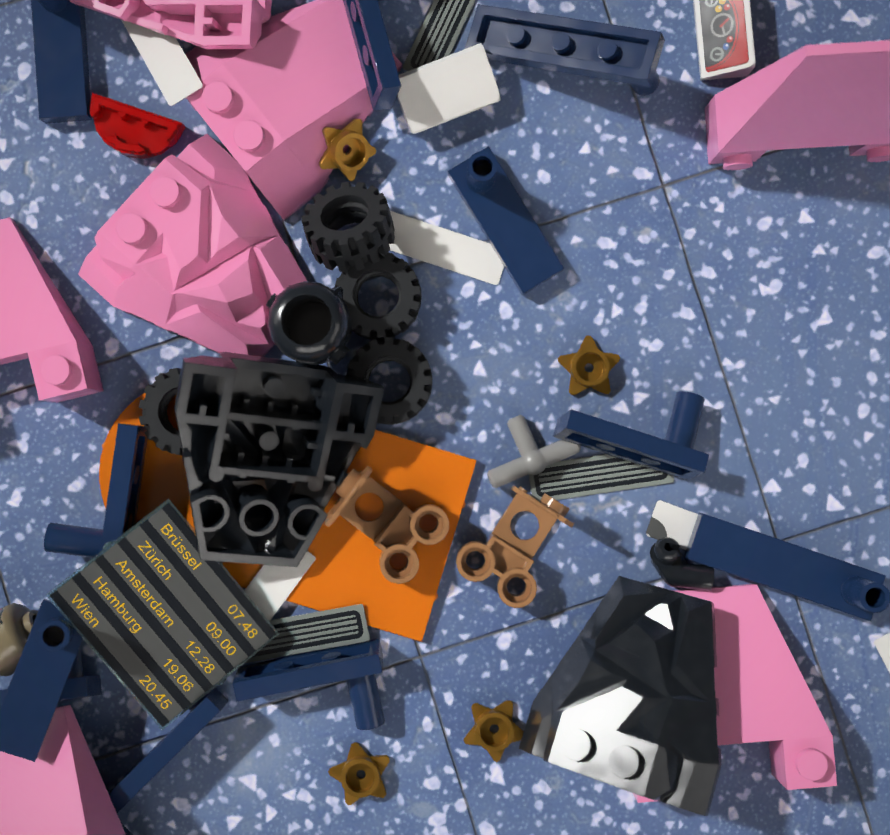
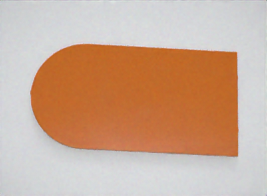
[99,393,477,642]

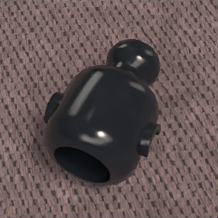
[266,281,353,365]

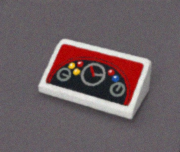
[693,0,756,81]

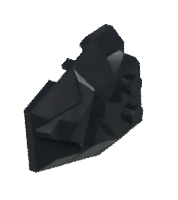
[174,352,384,567]
[519,576,722,816]

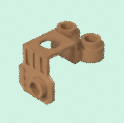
[325,466,449,584]
[456,485,574,608]

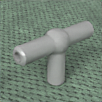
[487,415,581,488]

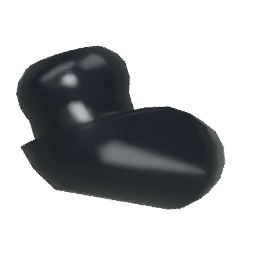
[650,537,714,591]

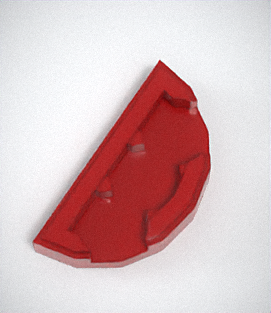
[90,93,186,159]

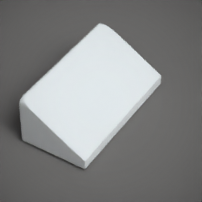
[397,43,501,134]

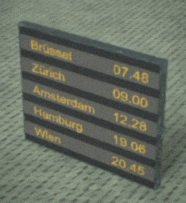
[46,498,279,730]

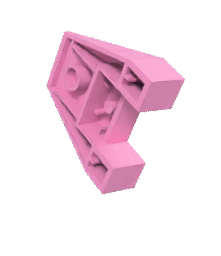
[705,40,890,170]
[0,217,103,403]
[633,584,837,803]
[0,705,126,835]

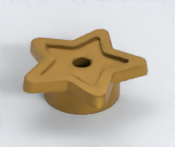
[319,119,376,181]
[558,335,620,395]
[464,700,524,762]
[328,742,390,805]

